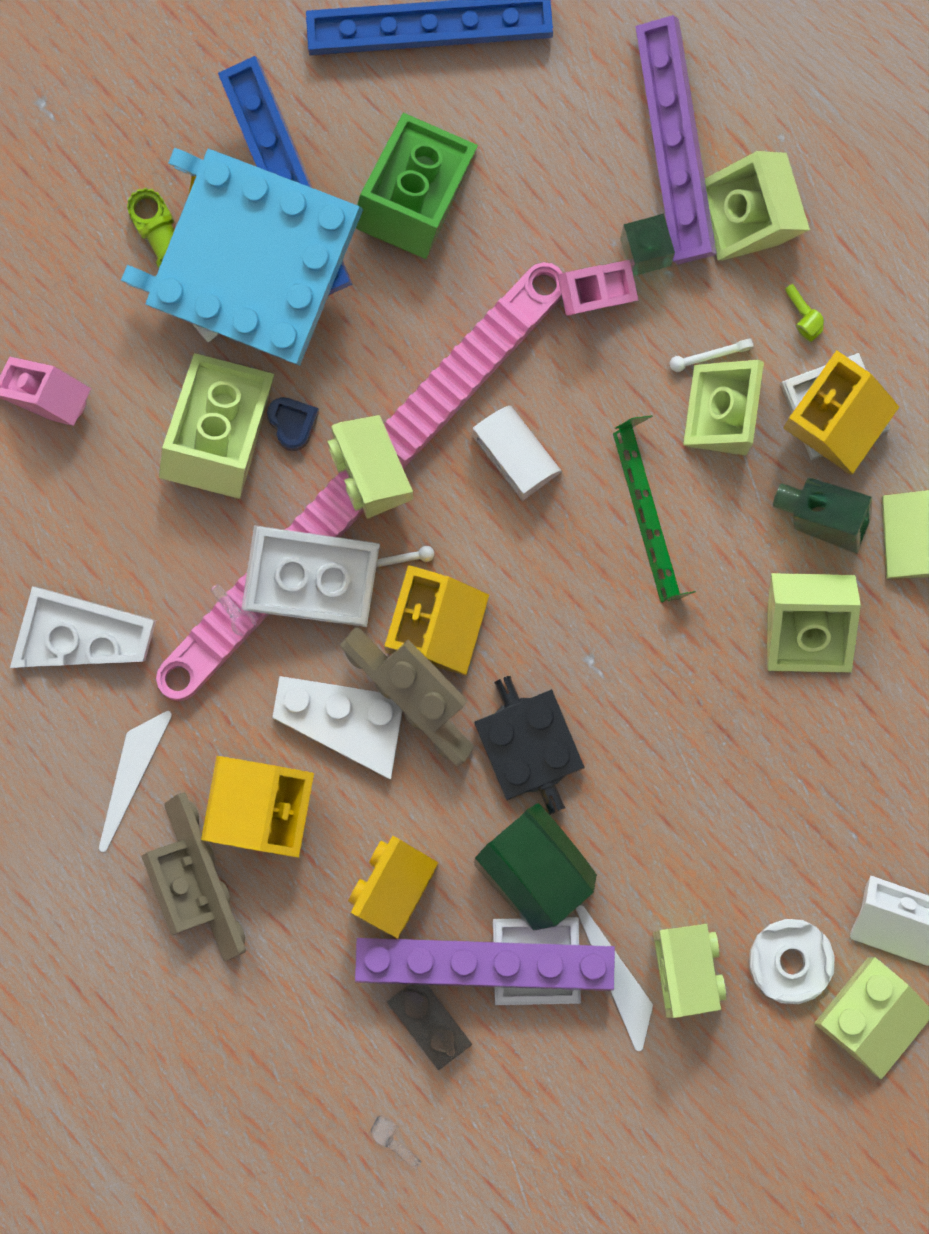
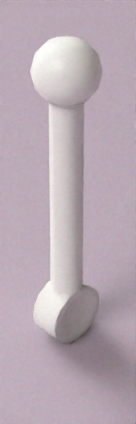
[669,339,754,372]
[376,546,435,568]

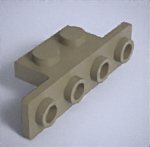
[340,627,474,767]
[141,792,246,961]

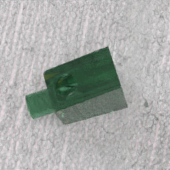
[773,478,872,554]

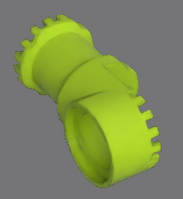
[127,188,175,268]

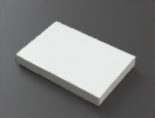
[241,525,380,627]

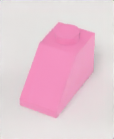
[0,357,91,426]

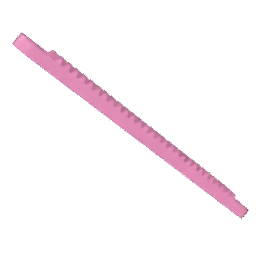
[156,262,562,701]

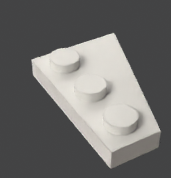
[10,586,156,668]
[272,676,403,780]

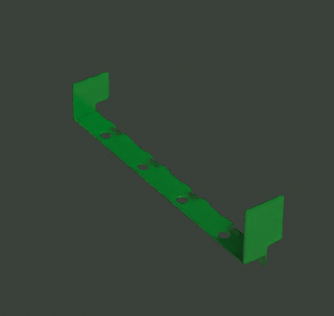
[613,415,696,603]

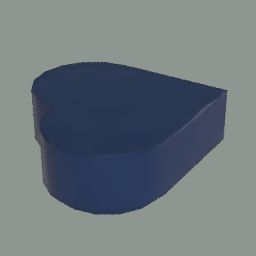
[267,397,319,451]

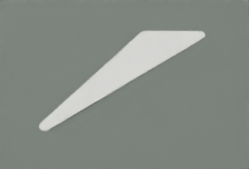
[99,711,172,852]
[576,905,653,1051]

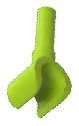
[785,284,824,342]

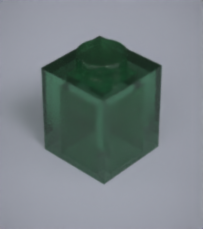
[620,214,675,276]

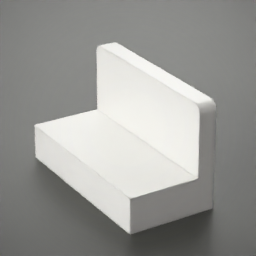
[850,876,929,966]

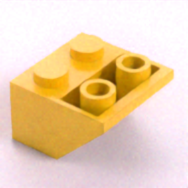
[783,350,900,475]
[384,565,489,676]
[201,756,314,858]
[348,835,439,939]

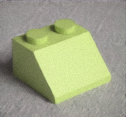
[705,151,810,261]
[767,573,861,673]
[653,924,726,1018]
[814,957,929,1079]

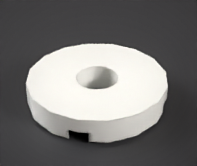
[749,919,835,1004]

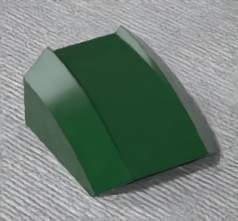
[474,803,597,930]

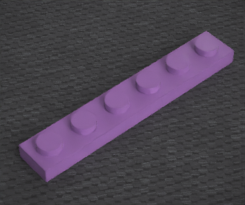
[635,15,717,265]
[355,938,615,991]

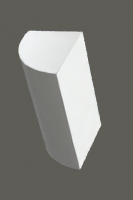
[472,406,562,501]

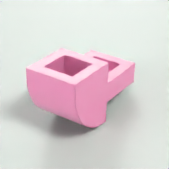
[557,260,638,316]

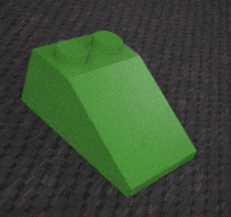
[356,112,478,259]

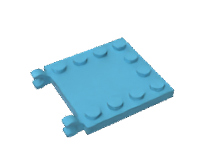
[121,148,363,366]

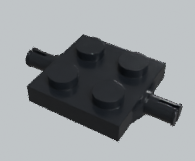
[474,676,585,815]

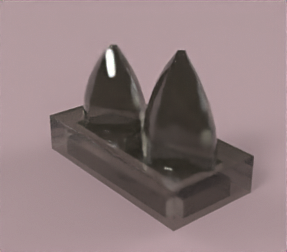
[387,985,473,1071]

